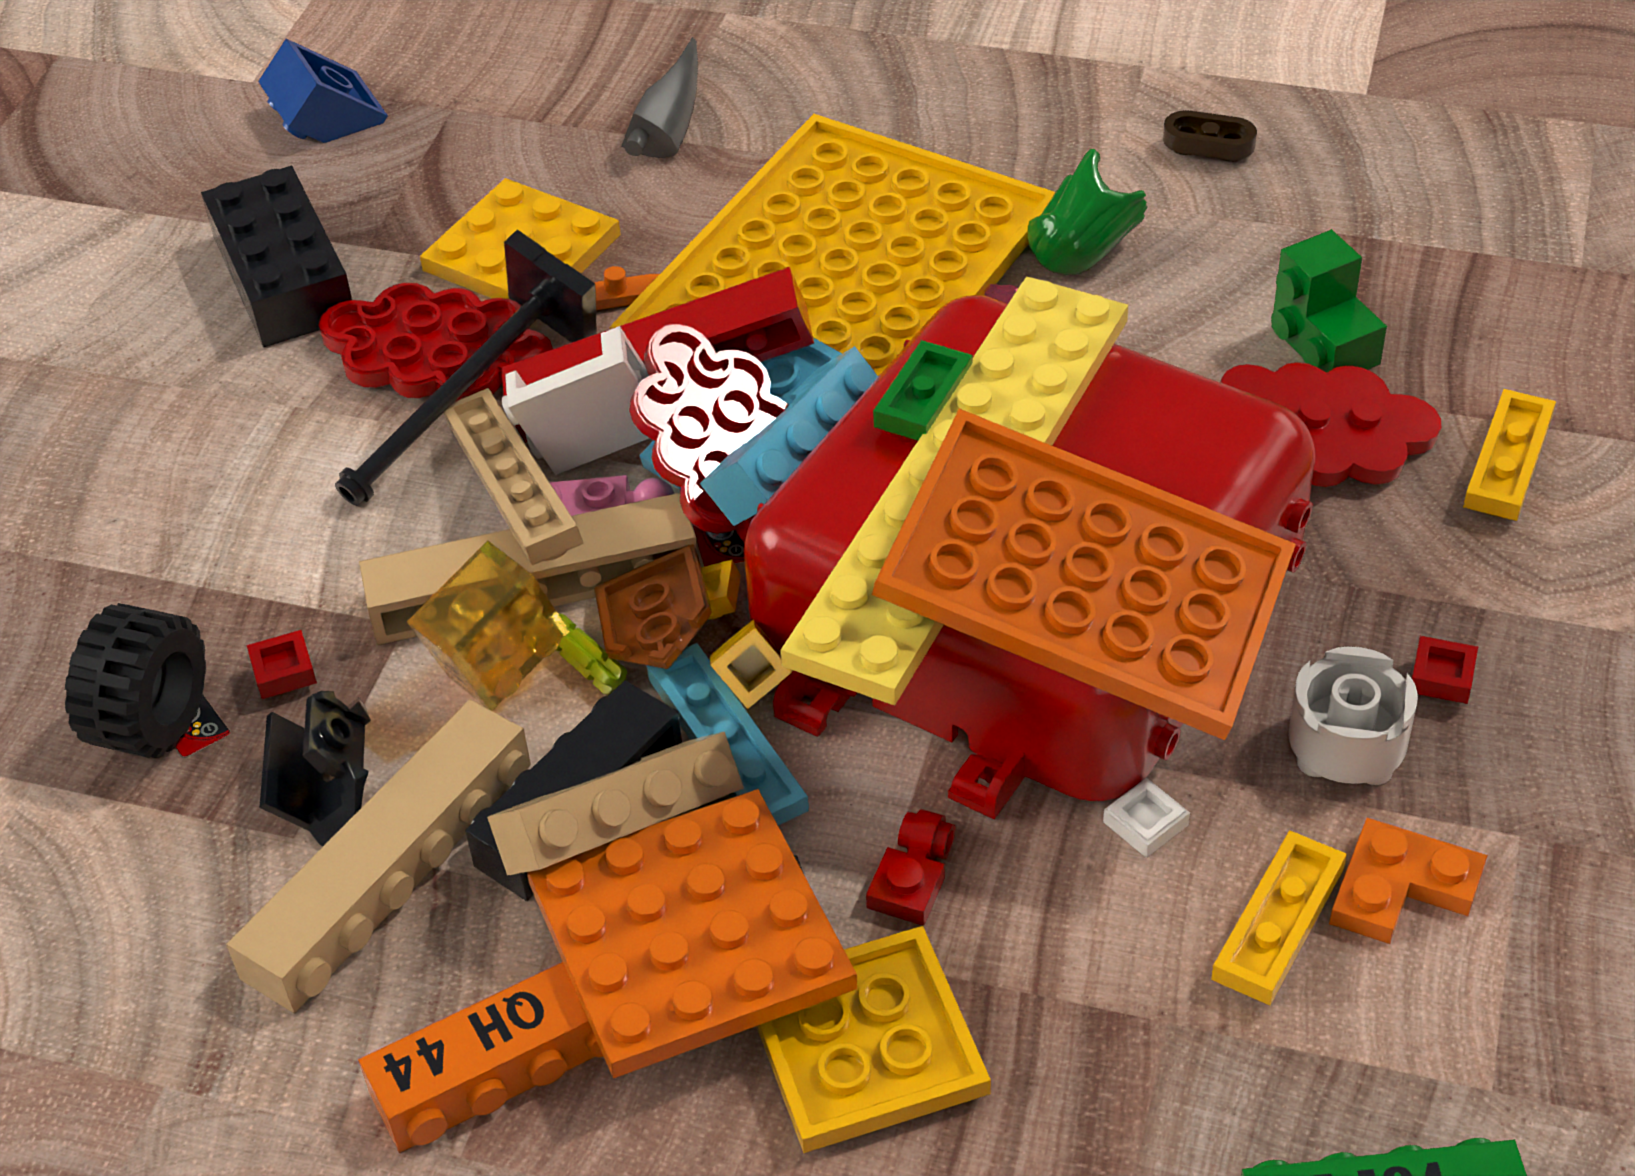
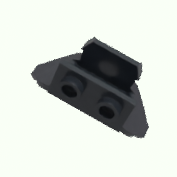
[259,691,371,846]

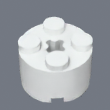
[1288,647,1418,785]

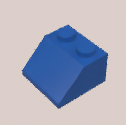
[258,38,388,143]

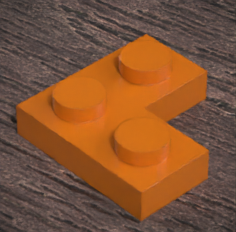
[1329,817,1488,944]

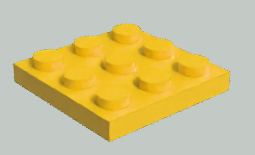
[420,178,621,299]
[757,926,991,1153]

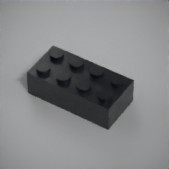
[201,165,352,348]

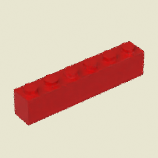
[502,267,814,443]

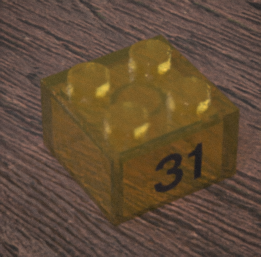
[407,540,570,711]

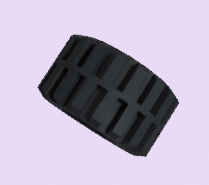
[65,603,206,758]

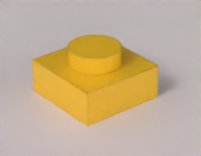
[701,560,741,619]

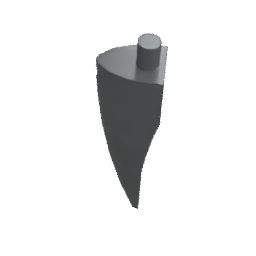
[621,37,698,158]

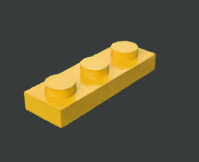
[1463,389,1556,521]
[1211,830,1347,1006]

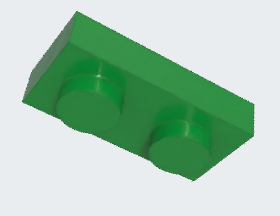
[873,340,973,440]

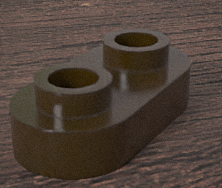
[1163,110,1257,162]

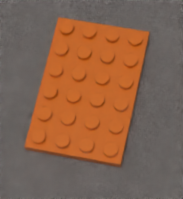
[872,408,1296,740]

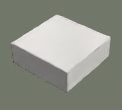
[1103,778,1190,858]

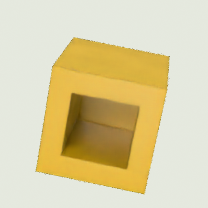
[710,619,792,709]

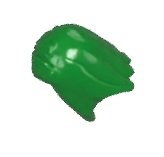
[1027,149,1148,275]

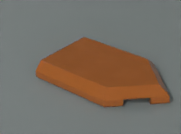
[594,544,712,669]

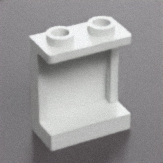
[502,326,649,475]

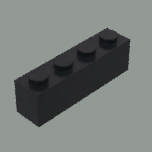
[465,680,682,901]

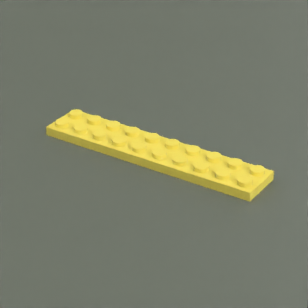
[781,276,1128,706]

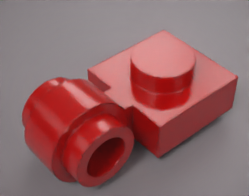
[866,809,956,926]

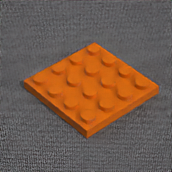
[527,789,857,1079]

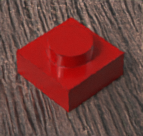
[246,630,317,699]
[1412,635,1478,704]

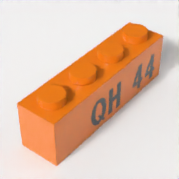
[358,962,604,1153]

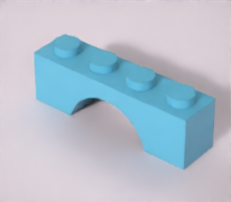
[700,346,878,526]

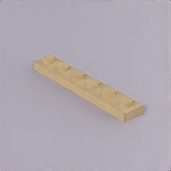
[443,388,584,565]

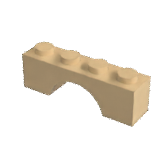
[487,731,744,875]

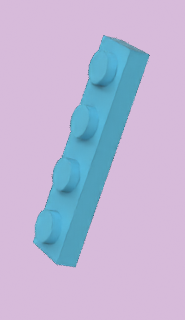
[647,643,809,826]

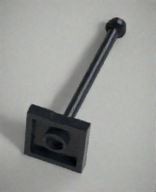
[335,229,597,506]

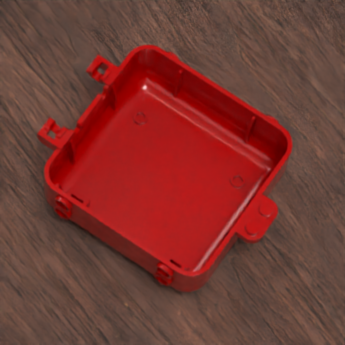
[744,295,1315,820]

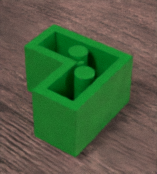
[1271,229,1387,373]

